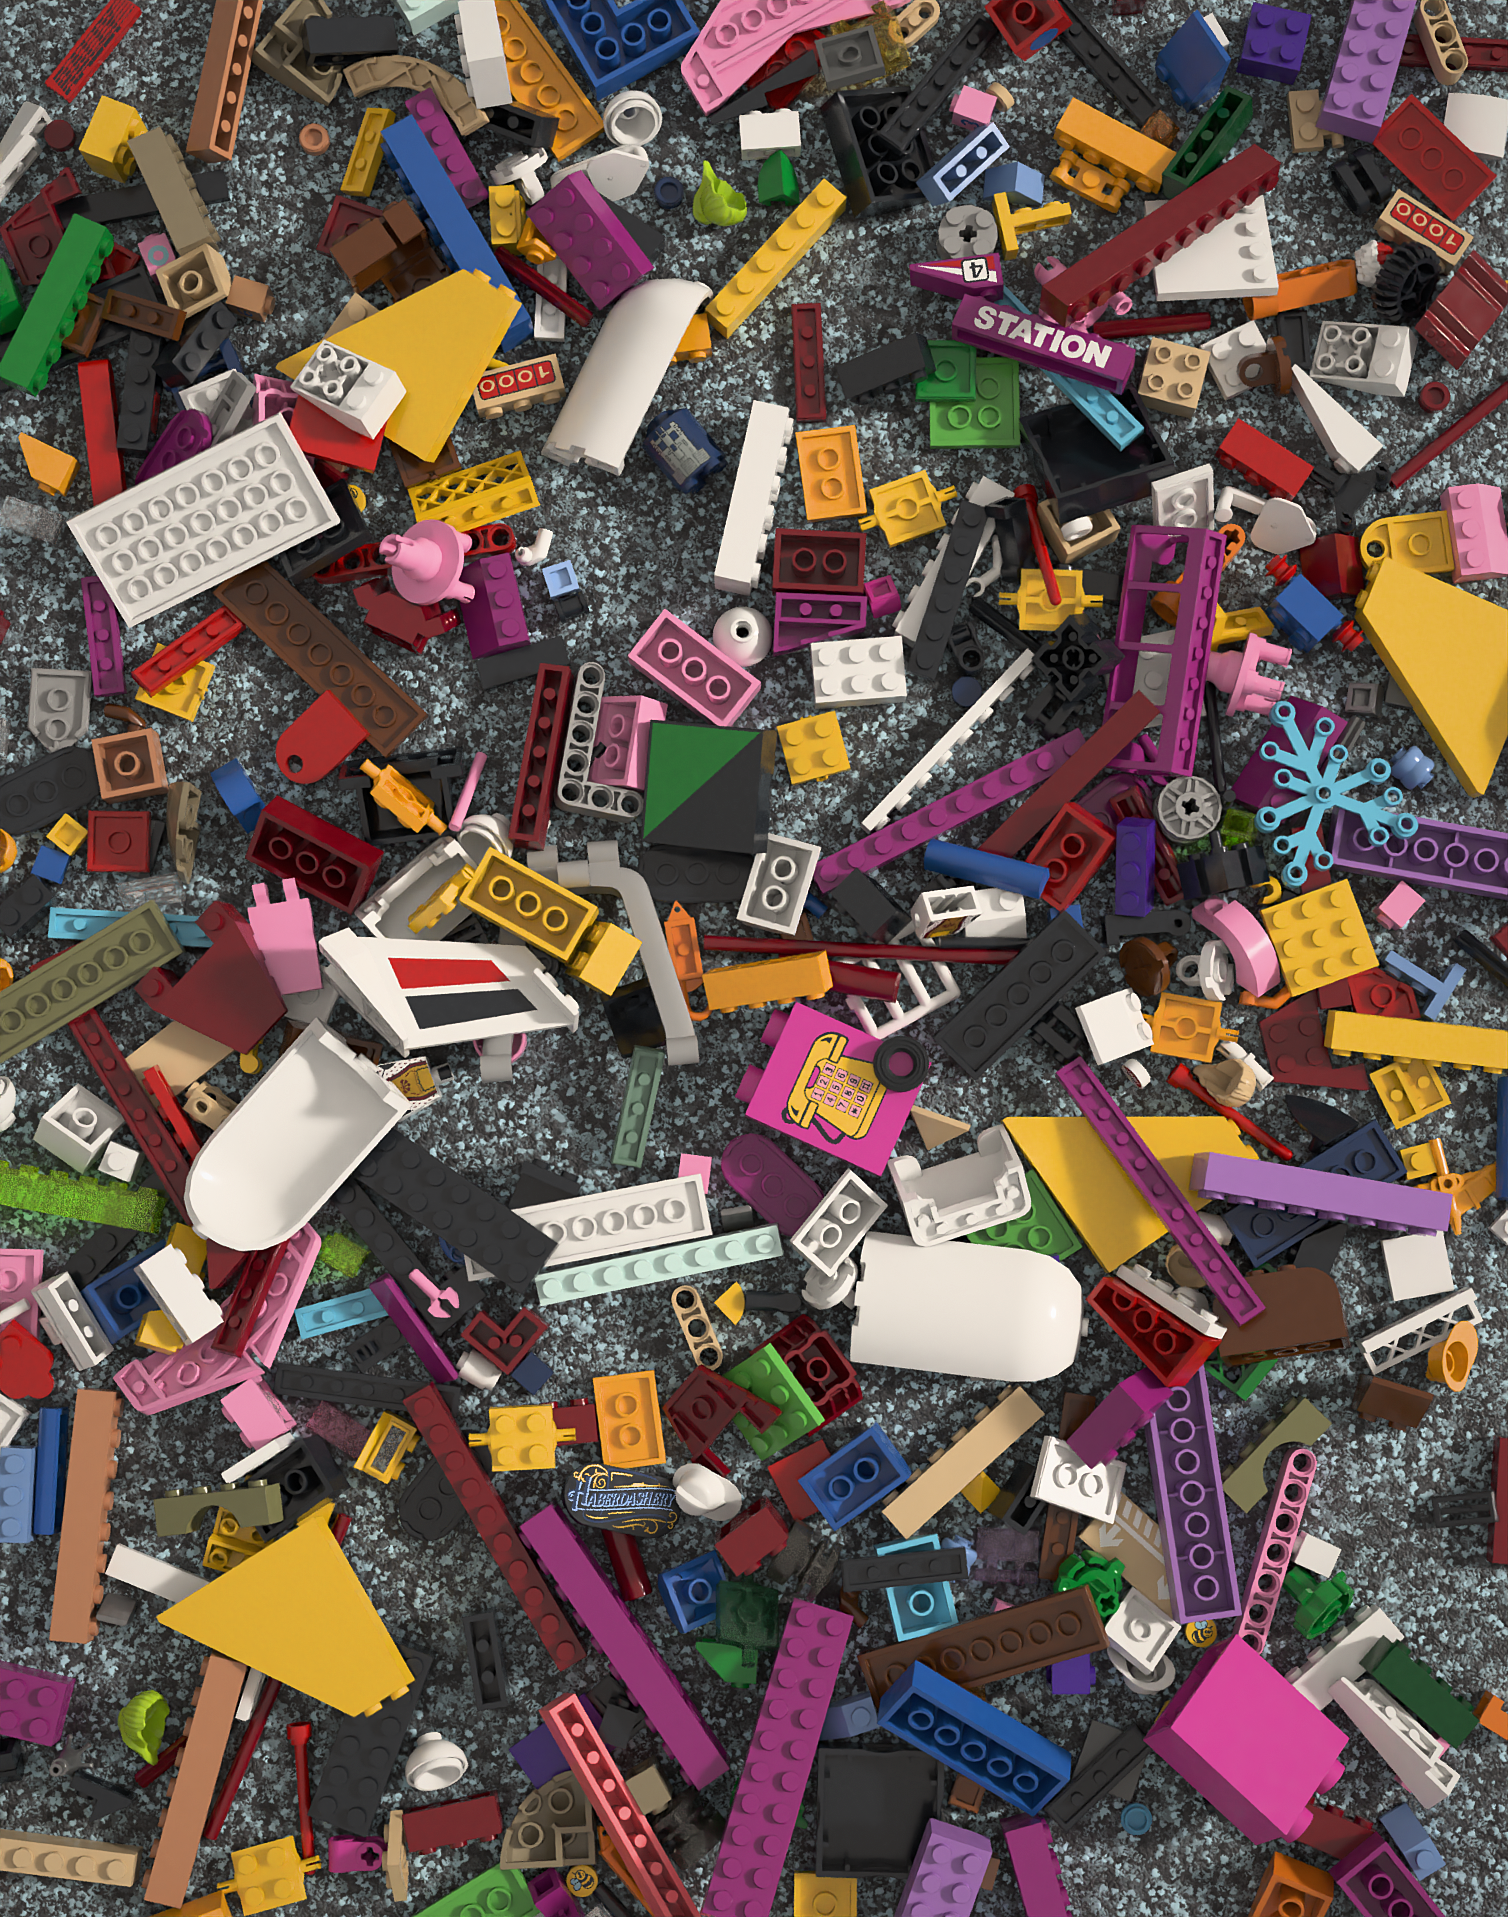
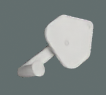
[550,145,650,201]
[1214,486,1317,555]

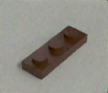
[100,289,187,342]

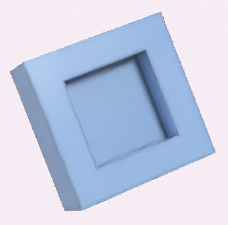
[542,560,580,599]

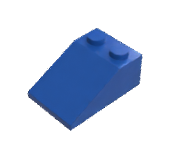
[1155,10,1231,113]
[80,1239,166,1345]
[798,1421,913,1532]

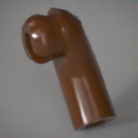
[104,703,146,732]
[839,1585,869,1628]

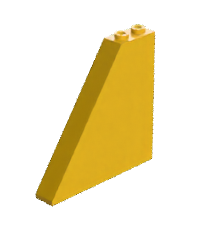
[275,268,522,463]
[1354,556,1508,798]
[1000,1116,1259,1273]
[156,1516,415,1718]

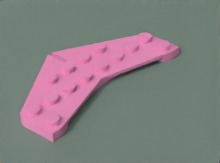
[681,0,911,117]
[113,1222,321,1415]

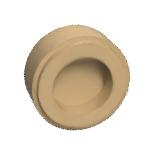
[986,82,1014,112]

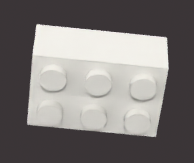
[454,0,512,109]
[810,636,907,709]

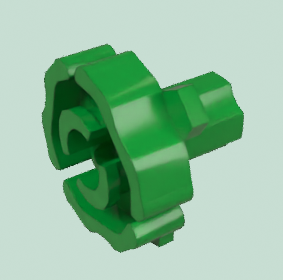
[1053,1550,1125,1625]
[1282,1565,1355,1640]

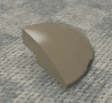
[251,0,343,106]
[166,781,202,884]
[500,1770,599,1870]

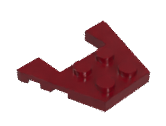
[0,167,117,286]
[1257,989,1370,1091]
[662,1364,783,1478]

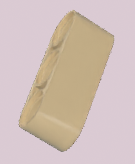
[1413,0,1468,86]
[671,1285,723,1370]

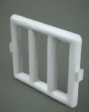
[835,920,961,1040]

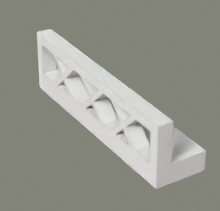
[1355,1287,1483,1375]

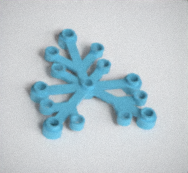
[1254,701,1418,888]

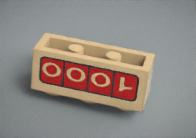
[1373,189,1474,276]
[473,353,566,419]

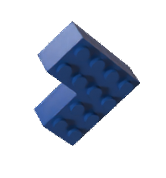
[540,0,700,101]

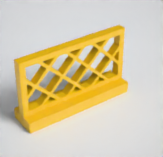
[407,451,540,533]

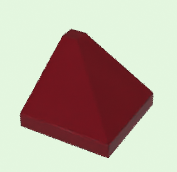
[313,460,350,490]

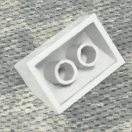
[736,833,821,936]
[790,1169,888,1277]

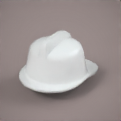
[672,1463,742,1521]
[1107,1646,1175,1695]

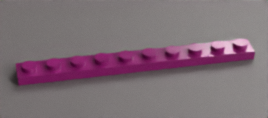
[1055,1056,1266,1328]

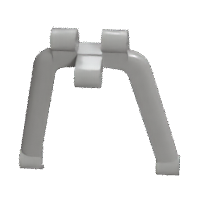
[480,839,700,1083]

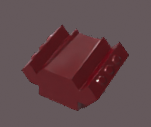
[1414,249,1508,370]
[353,576,462,656]
[749,1313,863,1437]

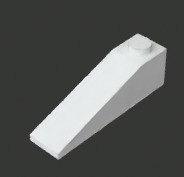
[1291,364,1383,476]

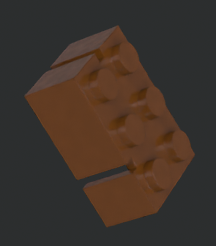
[329,199,430,294]

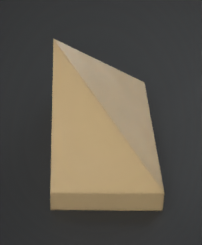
[910,1105,970,1150]

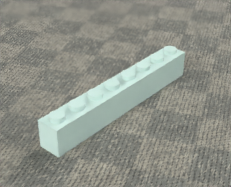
[535,1222,784,1306]

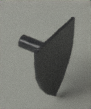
[1285,1094,1359,1153]

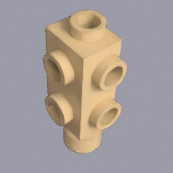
[182,1081,238,1131]

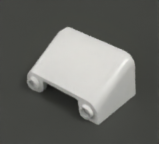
[354,835,478,941]
[887,1124,1031,1247]

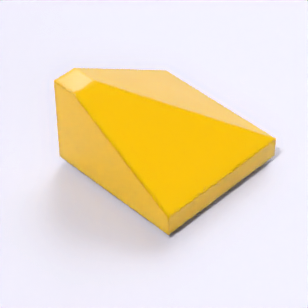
[960,1471,1001,1514]

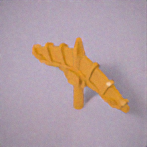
[1414,1138,1496,1235]

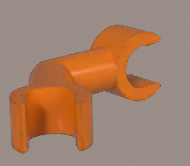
[1239,983,1291,1010]

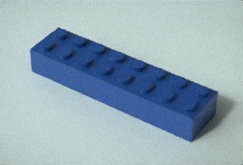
[380,114,534,353]

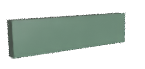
[610,1045,665,1168]

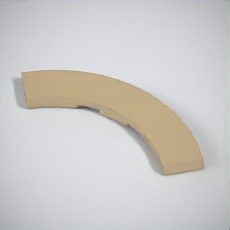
[343,55,490,136]

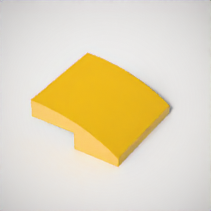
[1369,1058,1451,1130]

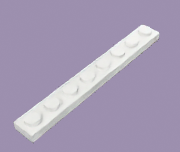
[861,648,1035,835]

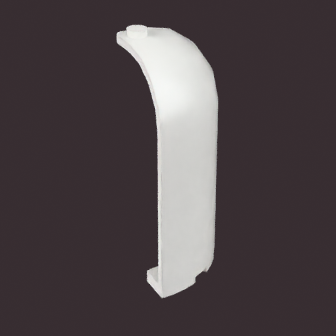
[541,278,713,476]
[184,1017,412,1251]
[850,1231,1089,1382]

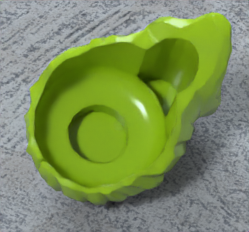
[692,160,747,227]
[118,1690,170,1766]

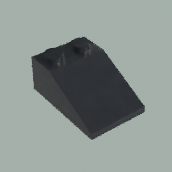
[239,1435,351,1543]

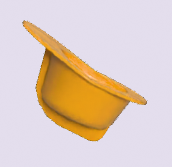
[1426,1321,1478,1392]

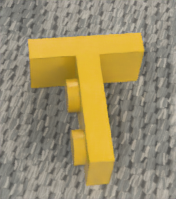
[992,192,1072,261]
[1210,603,1274,652]

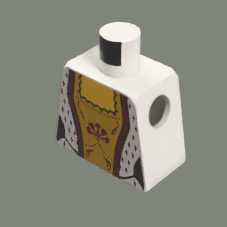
[911,886,982,939]
[377,1056,454,1122]

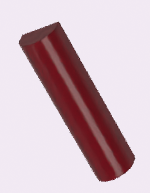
[1109,784,1184,906]
[778,954,901,1004]
[600,1529,653,1602]

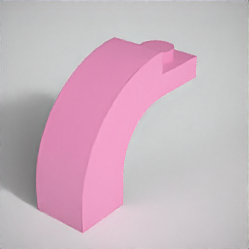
[1192,895,1280,997]

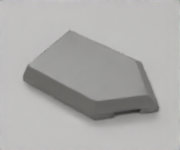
[27,668,92,754]

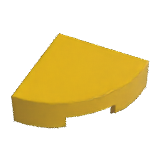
[714,1281,745,1325]

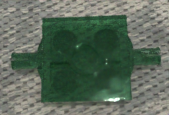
[716,1572,779,1668]

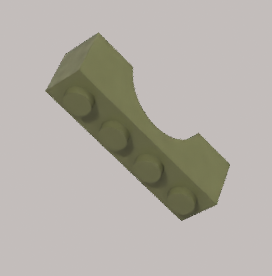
[1220,1396,1332,1513]
[153,1479,284,1537]

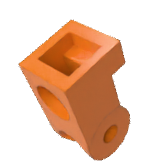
[1472,1690,1508,1740]

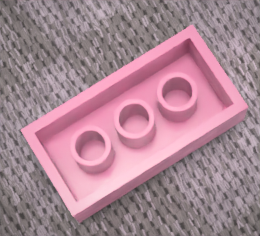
[628,609,761,726]

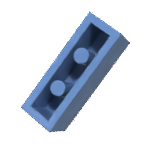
[916,122,1010,207]
[0,1445,37,1543]

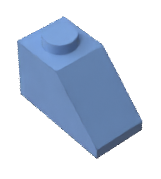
[819,1691,880,1741]
[1378,1802,1446,1881]

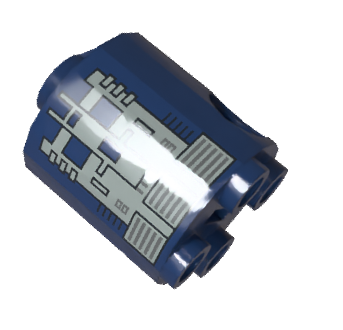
[642,408,728,495]

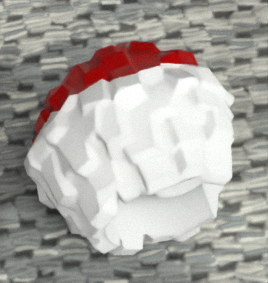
[1354,240,1393,287]

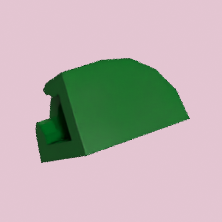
[758,150,800,207]

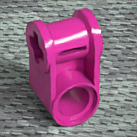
[328,1835,388,1873]

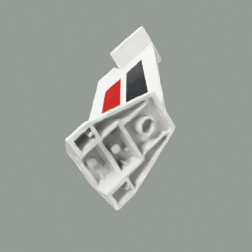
[318,928,579,1058]

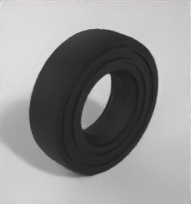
[873,1036,929,1092]

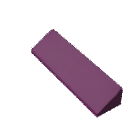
[369,1272,459,1383]

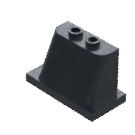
[338,746,465,847]

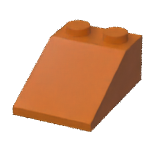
[1248,1851,1334,1917]

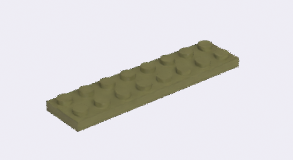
[0,899,186,1065]

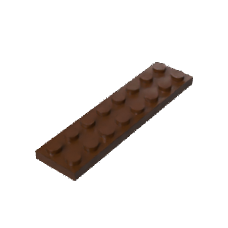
[213,560,428,758]
[857,1584,1110,1712]

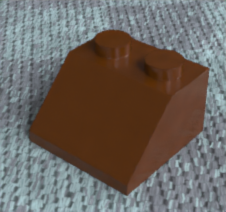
[1351,1373,1434,1432]

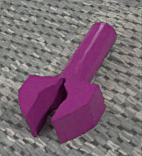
[1137,734,1178,787]

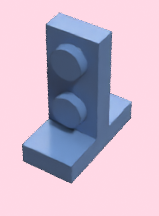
[1378,950,1467,1021]

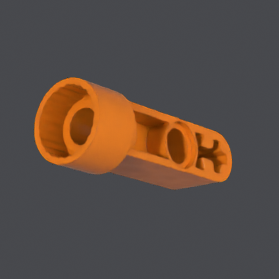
[1242,259,1358,321]
[1150,524,1245,627]

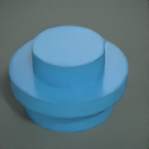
[1120,1802,1152,1835]

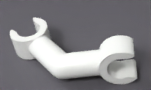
[965,535,1003,599]

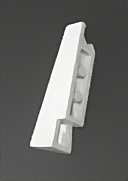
[0,101,52,203]
[1328,1677,1460,1809]

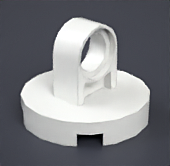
[490,147,548,205]
[1176,940,1235,1001]
[802,1256,858,1310]

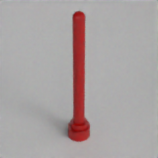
[1013,484,1062,606]
[1166,1062,1293,1161]
[286,1721,316,1875]

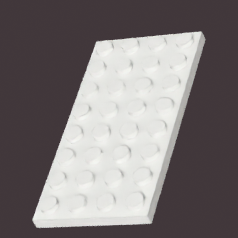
[66,412,340,628]

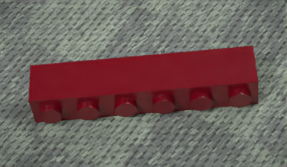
[508,663,574,851]

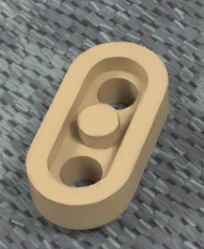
[888,0,940,49]

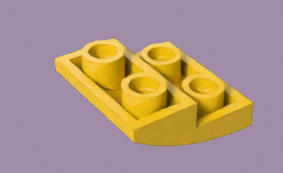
[202,1506,277,1573]

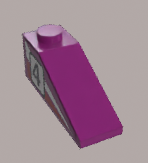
[909,253,1004,303]

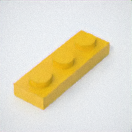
[340,108,396,197]

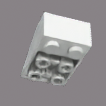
[1309,321,1418,397]
[290,340,407,439]

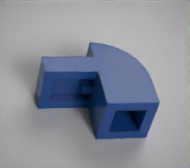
[210,758,266,834]

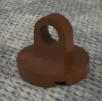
[1236,335,1292,397]
[1119,937,1179,997]

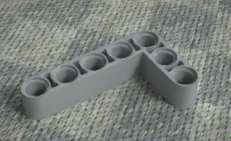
[554,662,644,823]

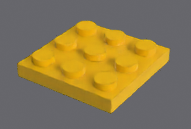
[1259,879,1379,997]

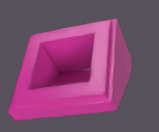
[863,575,902,618]

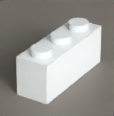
[134,1244,224,1346]

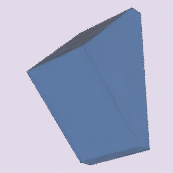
[983,162,1045,206]

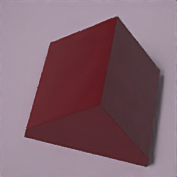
[1298,533,1365,601]
[206,1238,252,1289]

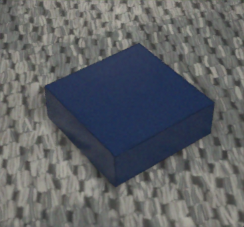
[511,1352,554,1396]

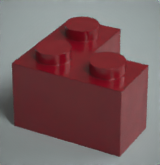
[460,1306,550,1375]

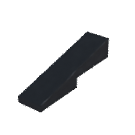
[706,49,820,125]

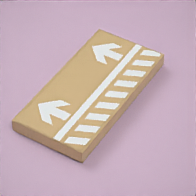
[1078,1492,1173,1619]

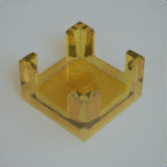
[830,0,913,89]

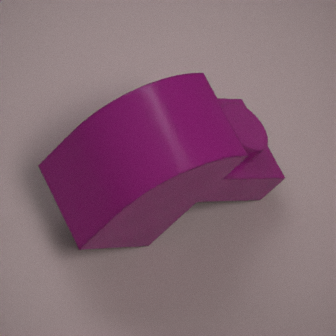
[527,1867,585,1917]

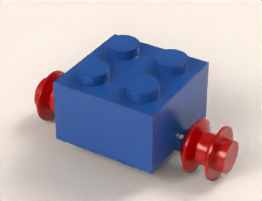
[1264,554,1364,653]

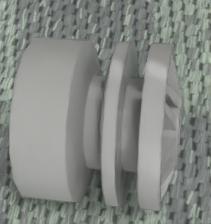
[1152,776,1222,846]

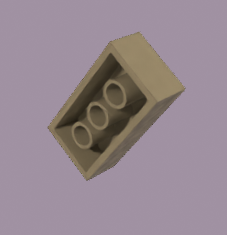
[127,126,221,256]

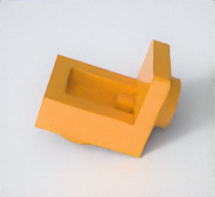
[516,218,557,265]

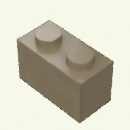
[625,1754,673,1815]

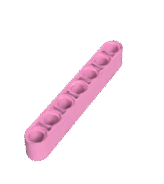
[1231,1446,1317,1655]

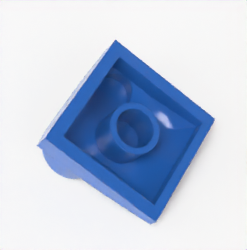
[658,1550,738,1633]

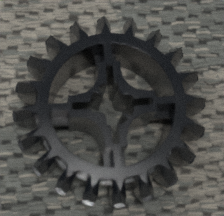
[1370,241,1442,324]

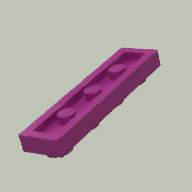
[404,87,489,209]
[81,575,127,698]

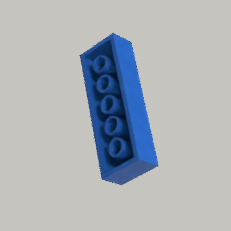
[877,1660,1072,1817]

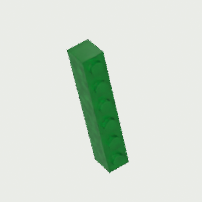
[0,213,114,397]

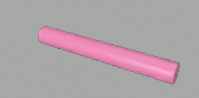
[448,752,487,832]

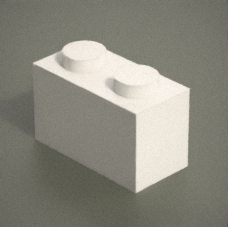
[739,109,801,161]

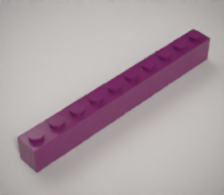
[812,728,1086,897]

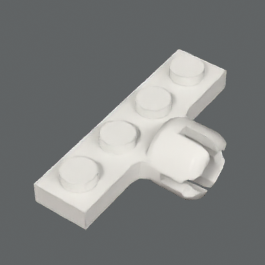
[1116,1264,1227,1339]

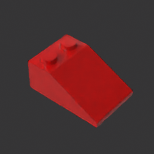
[1024,802,1117,911]

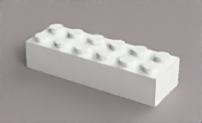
[714,400,794,596]

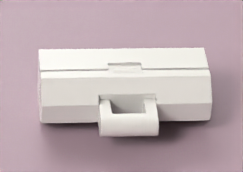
[30,1272,114,1371]

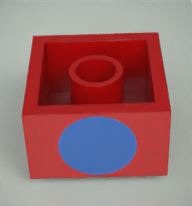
[984,0,1073,61]

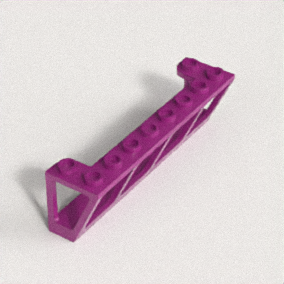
[1102,525,1227,777]

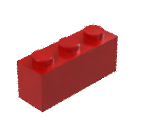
[1214,418,1314,502]

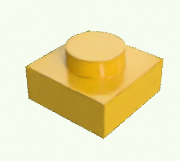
[46,813,88,856]
[1397,1143,1437,1180]

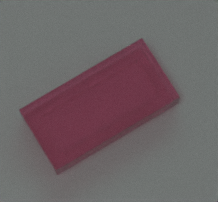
[305,1400,373,1460]

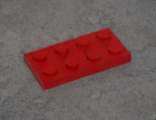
[1371,94,1497,222]

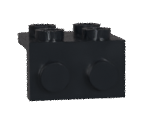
[599,977,666,1059]
[507,1158,584,1210]

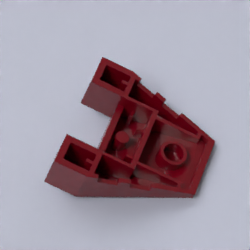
[134,900,288,1055]

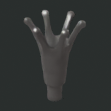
[49,1734,93,1781]

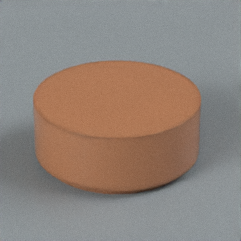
[299,123,330,156]

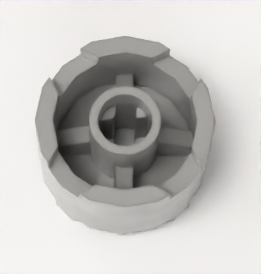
[936,205,998,260]

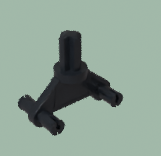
[1309,462,1391,536]

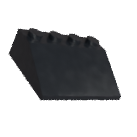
[820,86,935,218]

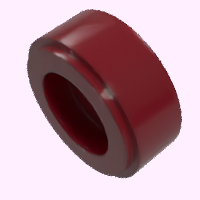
[44,120,76,152]
[1418,382,1450,414]

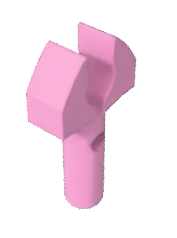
[409,1269,459,1318]

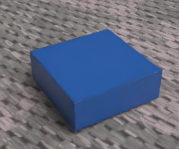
[31,845,72,884]

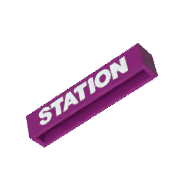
[952,294,1136,395]

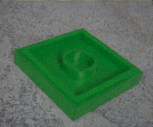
[915,340,976,402]

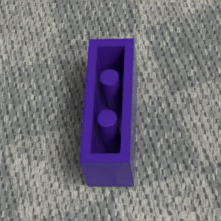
[1115,817,1156,917]

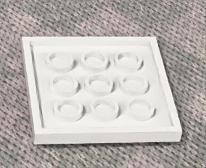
[1144,195,1279,301]

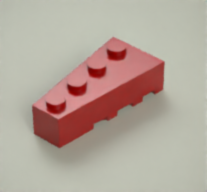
[1085,1277,1222,1387]

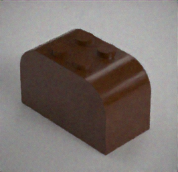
[1213,1265,1351,1367]

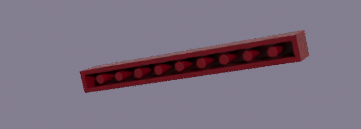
[1039,144,1281,328]
[403,1381,588,1672]

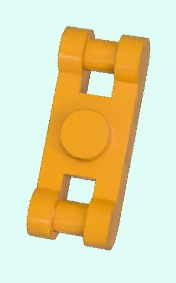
[1050,149,1131,213]

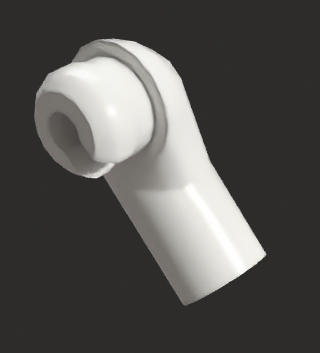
[515,528,553,566]

